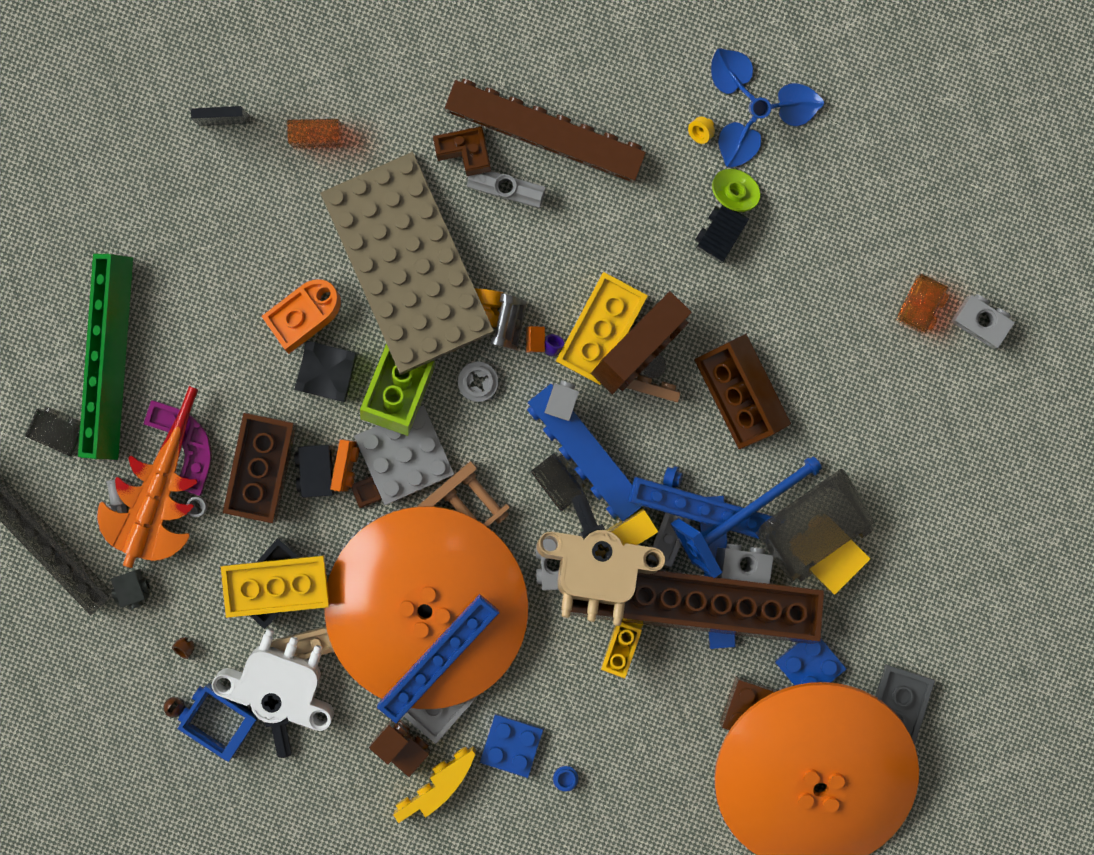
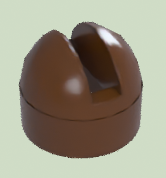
[172,637,195,659]
[163,696,185,718]

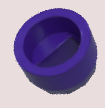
[545,334,564,357]

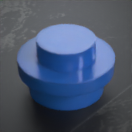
[663,466,683,488]
[553,766,578,792]

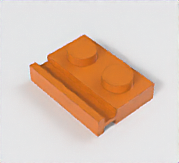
[330,439,359,492]

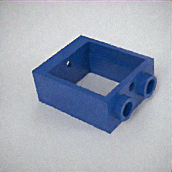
[177,683,258,762]

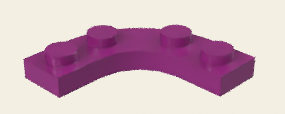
[143,400,212,496]

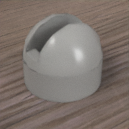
[186,497,208,517]

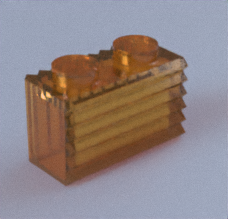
[287,119,342,148]
[895,274,949,334]

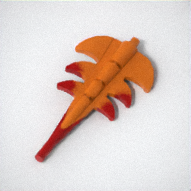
[97,386,199,568]

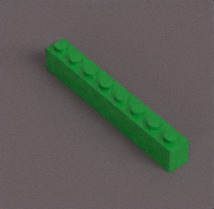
[78,254,133,460]

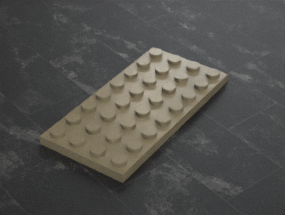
[320,152,494,375]

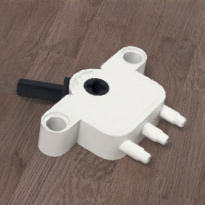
[212,628,334,758]

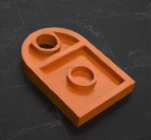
[261,279,341,354]

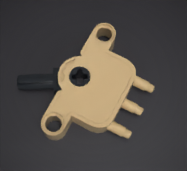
[536,494,665,626]

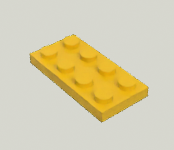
[556,272,648,385]
[220,555,330,618]

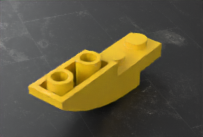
[601,622,643,679]
[393,746,476,823]

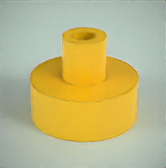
[688,116,715,144]

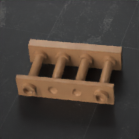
[417,461,510,527]

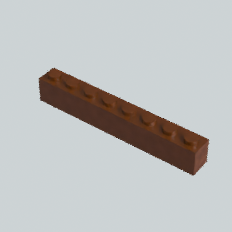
[444,79,646,183]

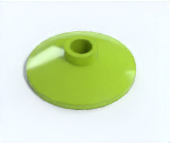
[712,169,760,212]

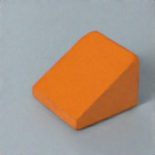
[526,326,545,353]

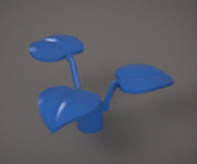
[711,48,824,167]

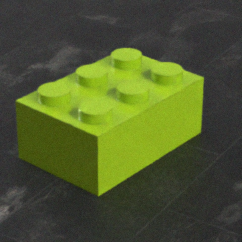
[360,344,435,436]

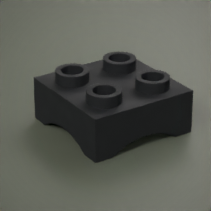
[294,341,358,402]

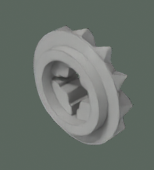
[458,361,498,402]

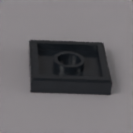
[190,106,250,126]

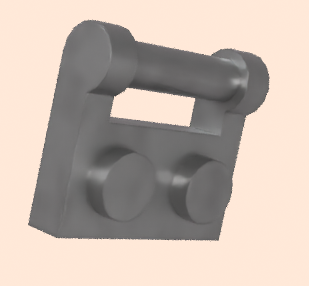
[491,294,527,351]

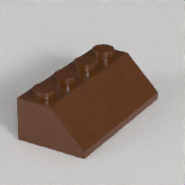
[694,334,791,449]

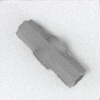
[467,171,546,209]

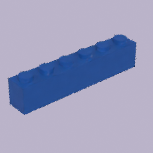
[527,384,642,522]

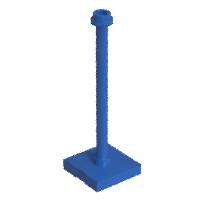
[671,457,822,578]

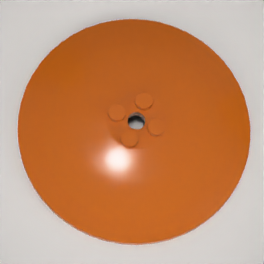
[324,506,528,709]
[715,682,919,855]

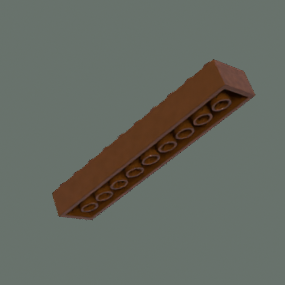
[570,571,824,644]

